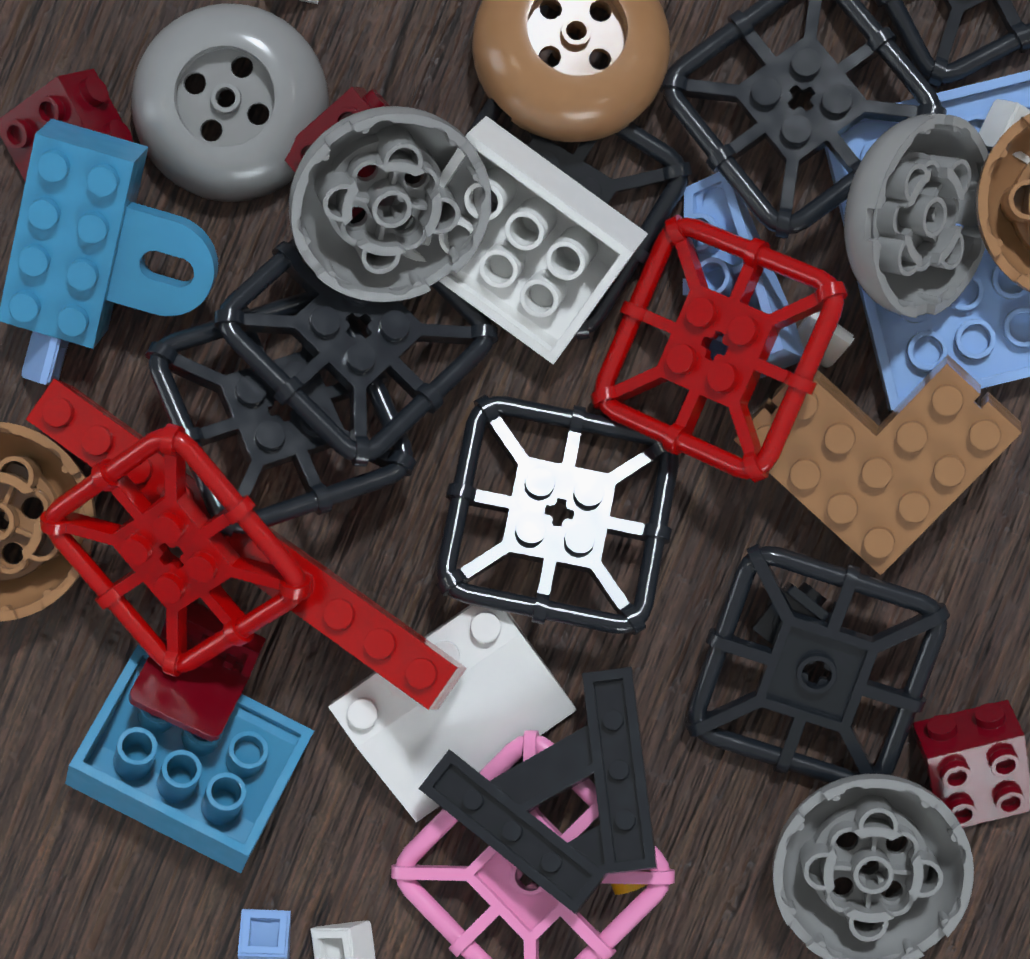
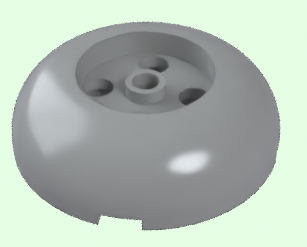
[131,3,329,202]
[289,106,491,302]
[844,113,989,318]
[772,774,974,959]

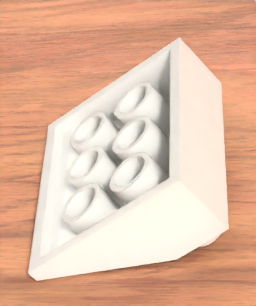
[402,116,648,364]
[328,605,577,822]

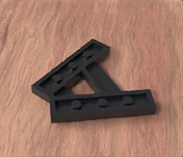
[418,667,657,915]

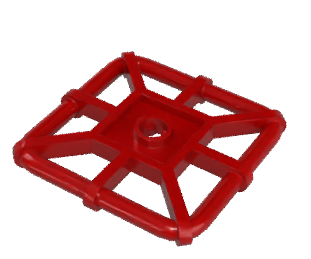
[590,215,848,483]
[40,423,311,677]

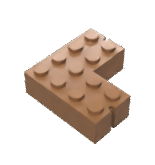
[734,355,1022,575]

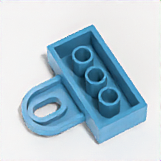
[0,119,218,349]

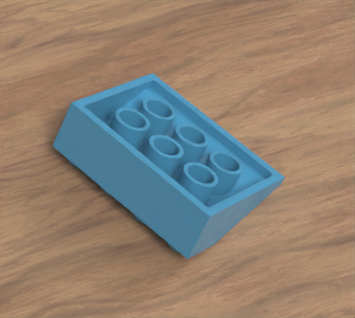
[65,644,314,873]

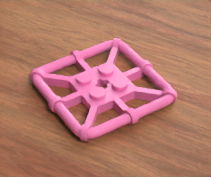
[391,730,675,959]

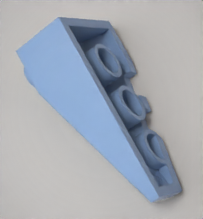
[683,172,804,378]

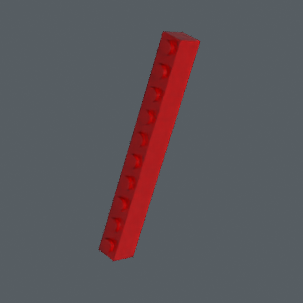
[26,379,467,710]

